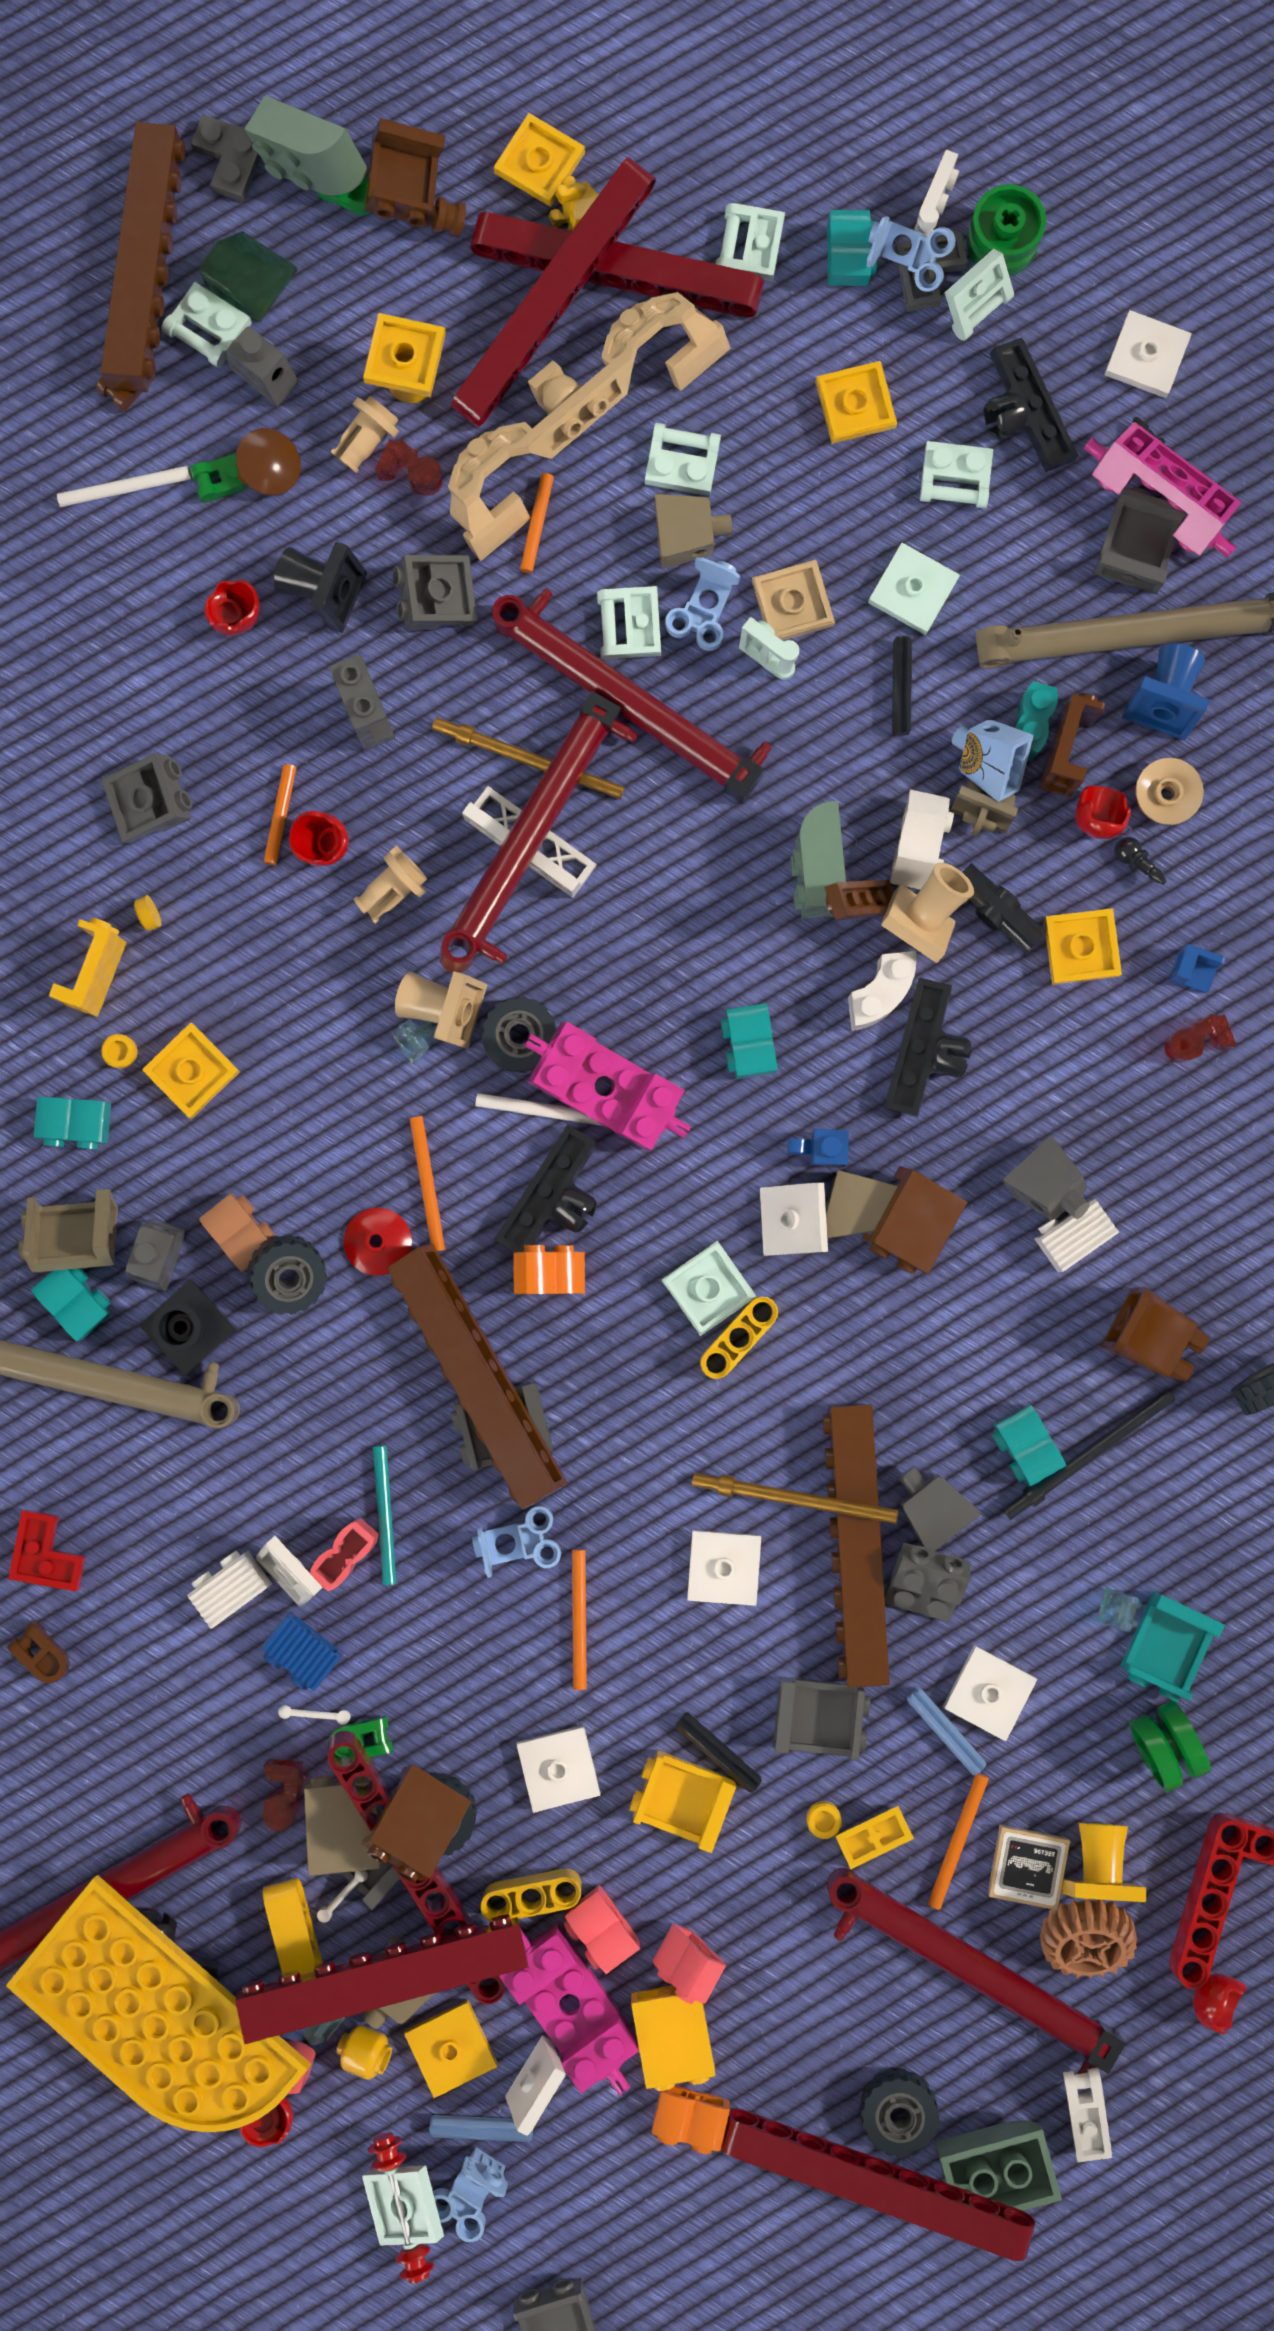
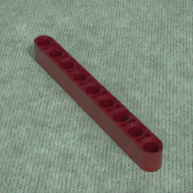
[451,157,656,428]
[470,212,764,318]
[328,1731,505,2005]
[721,2109,1036,2261]

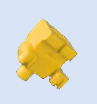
[548,176,599,231]

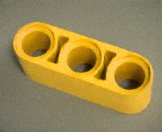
[700,1297,778,1379]
[481,1869,582,1921]
[263,1878,322,1975]

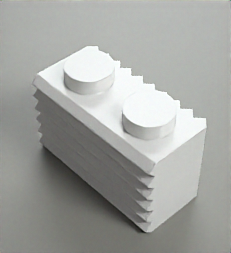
[1035,1199,1119,1272]
[187,1550,272,1629]

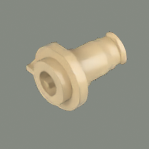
[330,396,399,473]
[353,845,427,924]

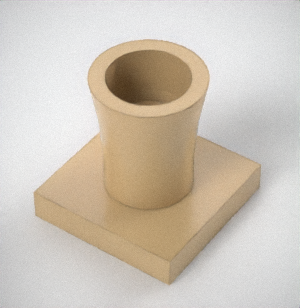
[881,863,974,963]
[395,971,488,1049]

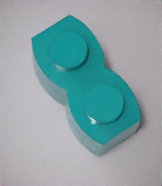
[827,210,877,286]
[1014,681,1058,762]
[720,1003,777,1079]
[34,1097,111,1150]
[31,1268,112,1341]
[992,1404,1067,1486]

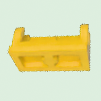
[835,1806,914,1869]

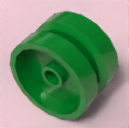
[966,184,1047,276]
[1129,1700,1211,1793]

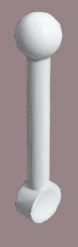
[278,1705,351,1725]
[317,1870,368,1923]

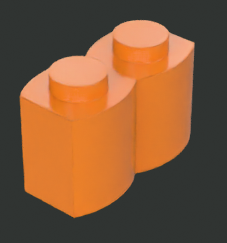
[513,1245,585,1294]
[652,2085,730,2154]

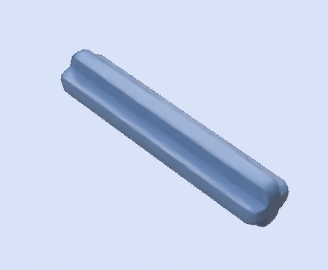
[907,1687,986,1775]
[429,2115,533,2142]

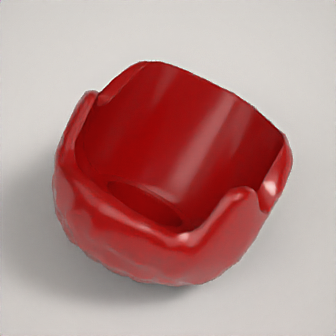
[204,579,260,636]
[1075,786,1131,839]
[289,811,349,866]
[1193,1973,1247,2034]
[238,2097,293,2147]

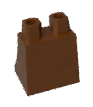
[1100,1287,1210,1382]

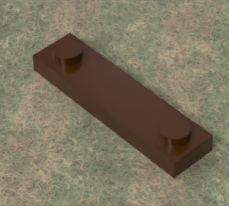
[825,879,893,921]

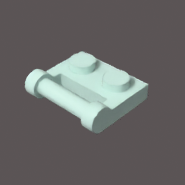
[715,203,785,282]
[945,249,1014,341]
[161,282,252,368]
[645,423,721,496]
[920,441,993,509]
[597,586,661,661]
[739,617,799,680]

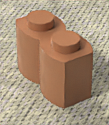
[199,1193,276,1272]

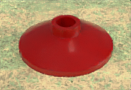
[344,1208,412,1276]

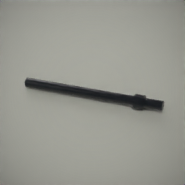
[1002,1389,1176,1521]

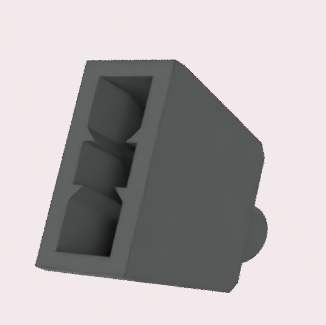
[226,326,299,407]
[1003,1136,1090,1220]
[125,1219,187,1291]
[898,1466,981,1551]

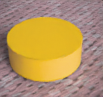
[134,895,161,931]
[101,1034,138,1069]
[806,1801,842,1839]

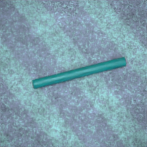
[373,1446,396,1585]

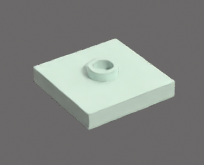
[868,543,960,635]
[662,1241,757,1336]

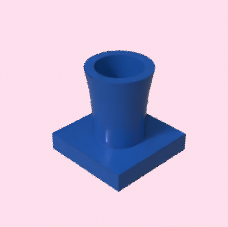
[1122,643,1210,741]

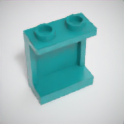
[1120,1591,1225,1702]

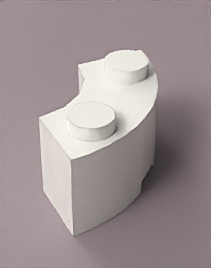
[890,790,954,890]
[848,951,917,1031]

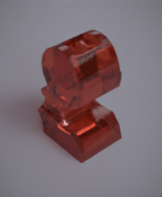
[375,439,443,495]
[1164,1014,1237,1062]
[262,1759,307,1831]

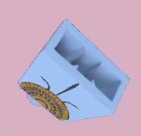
[952,720,1033,802]

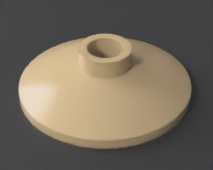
[1135,758,1204,825]

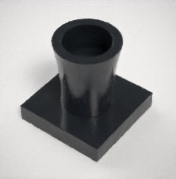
[274,542,367,633]
[139,1279,238,1376]

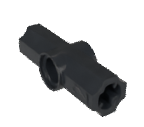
[962,863,1046,954]

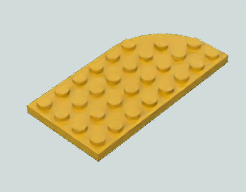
[6,1875,311,2132]

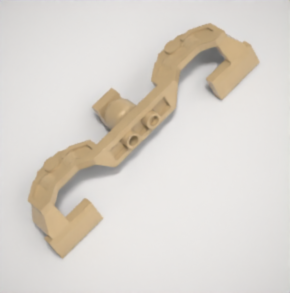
[448,292,731,562]

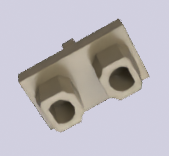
[950,780,1018,837]

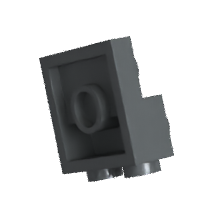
[393,555,477,630]
[101,753,192,843]
[884,1542,970,1622]

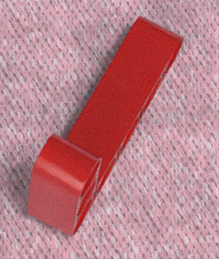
[1169,1812,1274,1989]

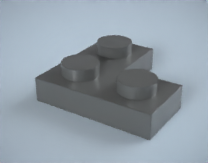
[191,114,261,202]
[895,232,968,312]

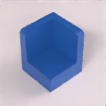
[1169,944,1226,993]

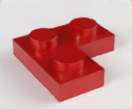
[8,1509,86,1591]

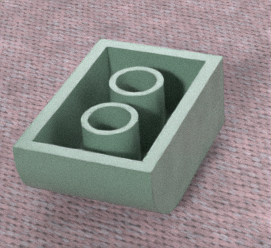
[244,96,369,196]
[790,801,846,919]
[934,2120,1062,2211]

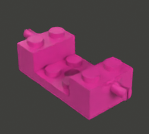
[1083,422,1242,559]
[524,1022,691,1150]
[499,1923,639,2096]

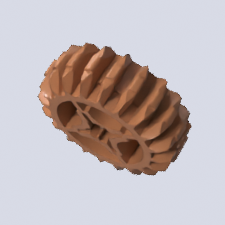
[1040,1899,1137,1979]

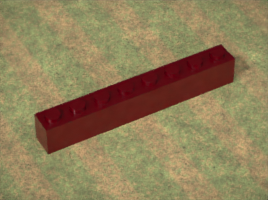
[235,1914,529,2045]

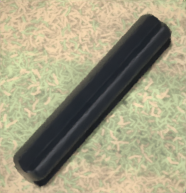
[892,636,912,736]
[676,1712,762,1793]

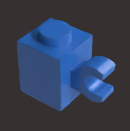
[788,1129,849,1168]

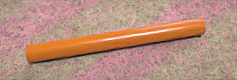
[409,1116,445,1251]
[572,1549,587,1690]
[927,1773,989,1910]

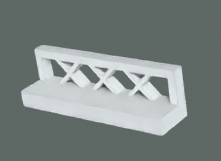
[462,786,597,898]

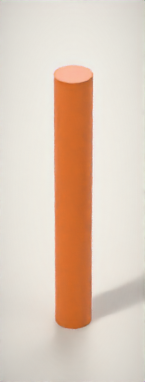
[520,473,554,574]
[263,764,297,865]

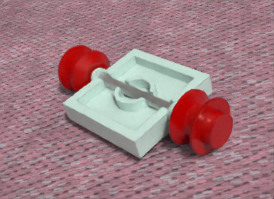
[362,2132,444,2283]

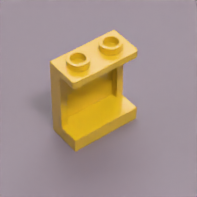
[49,917,127,1017]
[629,1750,736,1853]
[631,1985,716,2091]

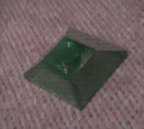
[198,231,298,323]

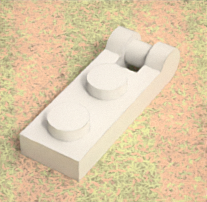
[914,150,959,236]
[1063,2068,1112,2162]

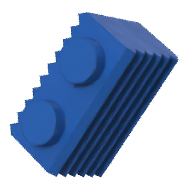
[260,1611,344,1691]

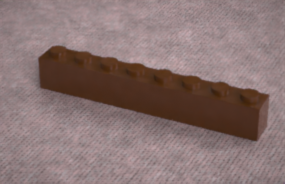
[100,122,186,393]
[387,1245,568,1510]
[822,1404,890,1688]

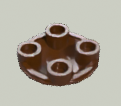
[236,428,301,496]

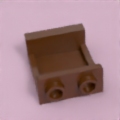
[365,118,445,227]
[1038,693,1105,797]
[862,1166,967,1275]
[361,1764,472,1883]

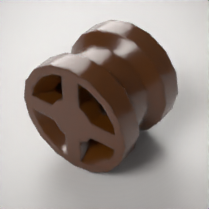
[431,196,466,238]

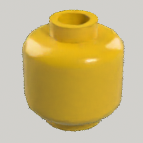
[337,2025,392,2080]

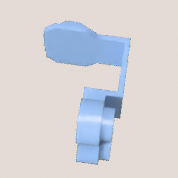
[867,216,956,292]
[665,557,740,651]
[472,1505,561,1578]
[433,2147,508,2242]

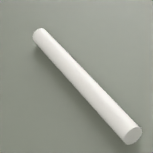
[57,466,191,507]
[475,1093,603,1126]

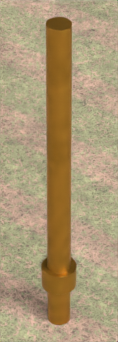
[432,717,625,800]
[692,1473,898,1524]

